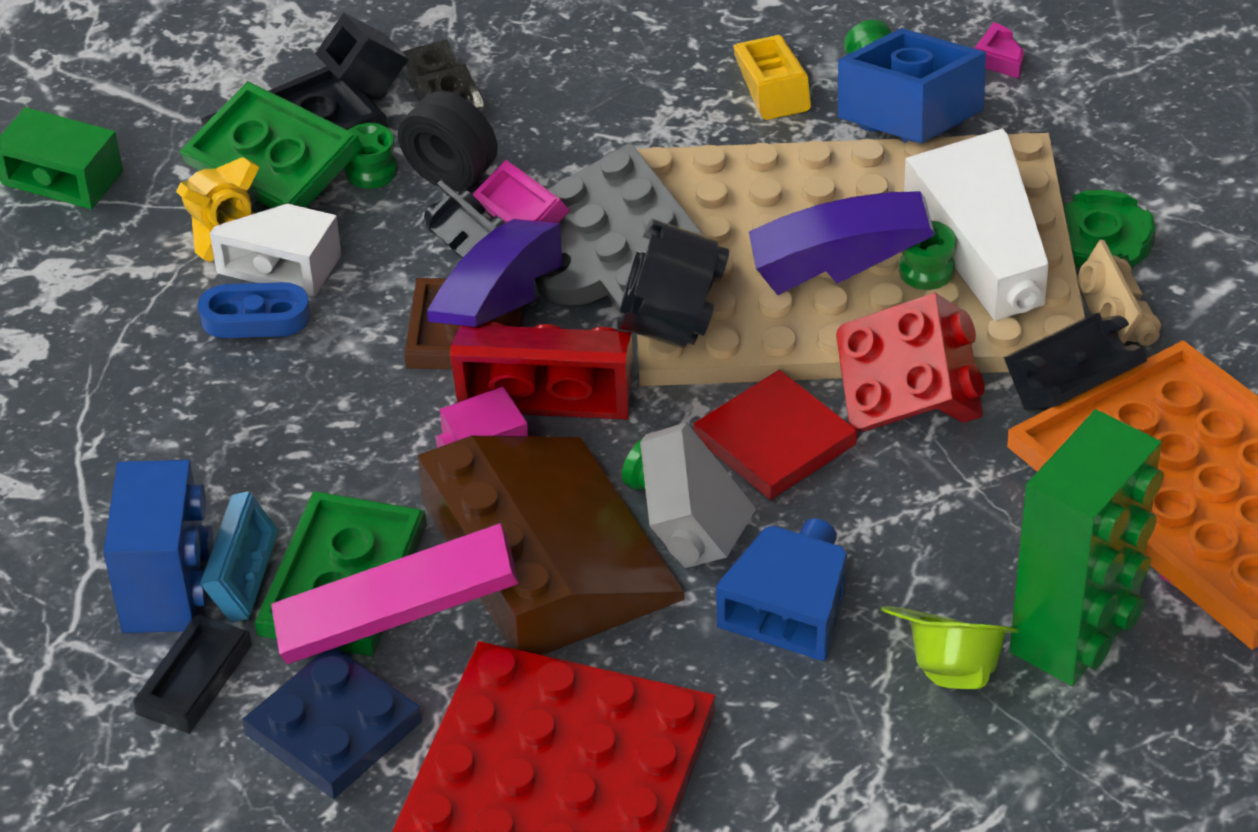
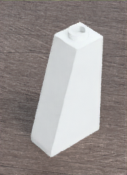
[904,128,1049,321]

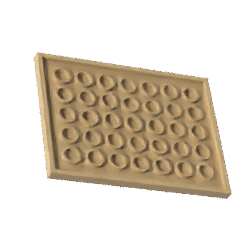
[637,133,1085,386]

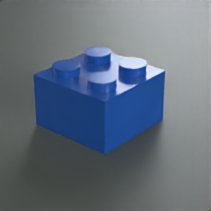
[838,28,986,144]
[103,460,214,633]

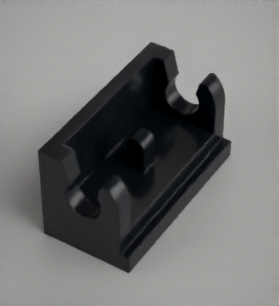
[1003,312,1147,410]

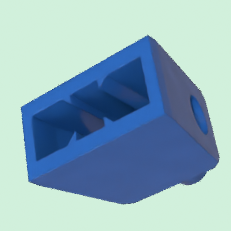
[716,518,847,662]

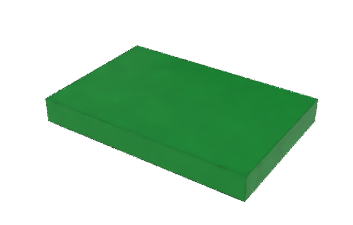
[179,81,363,208]
[255,491,427,657]

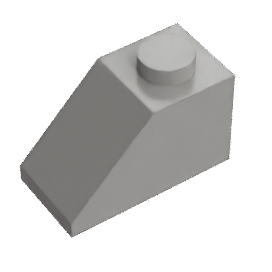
[640,422,756,568]

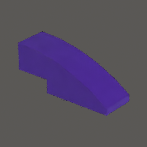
[749,191,935,295]
[427,219,562,327]

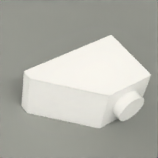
[210,204,342,297]

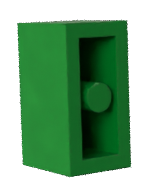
[0,107,123,210]

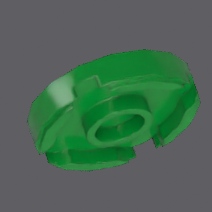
[1063,190,1155,268]

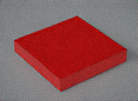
[693,370,857,500]

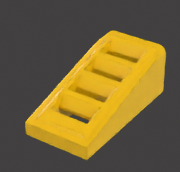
[733,35,811,120]

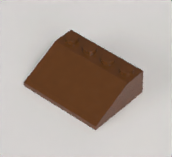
[417,435,684,655]

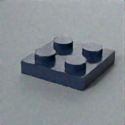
[242,648,422,799]

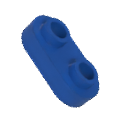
[198,282,311,338]

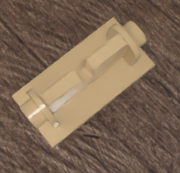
[1077,240,1161,346]

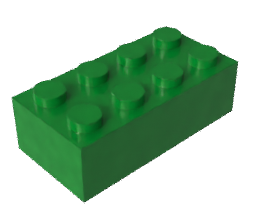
[1009,409,1164,687]

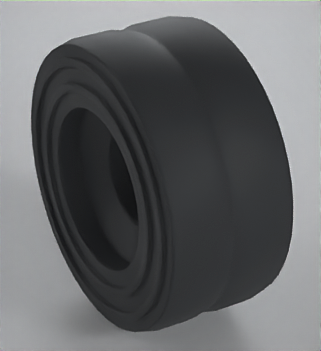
[398,91,498,191]

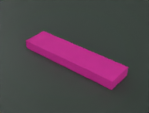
[271,523,519,665]

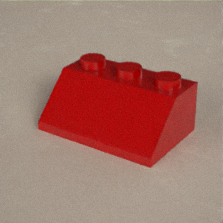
[450,321,633,420]

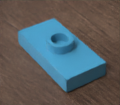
[200,491,279,623]

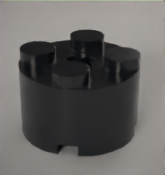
[617,219,729,349]

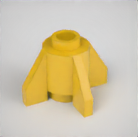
[176,157,260,263]

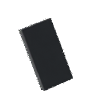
[133,613,252,734]

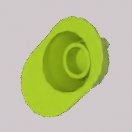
[881,606,1019,689]

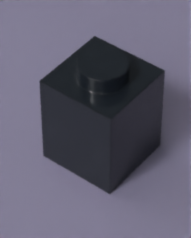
[315,13,409,100]

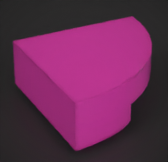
[974,22,1024,79]

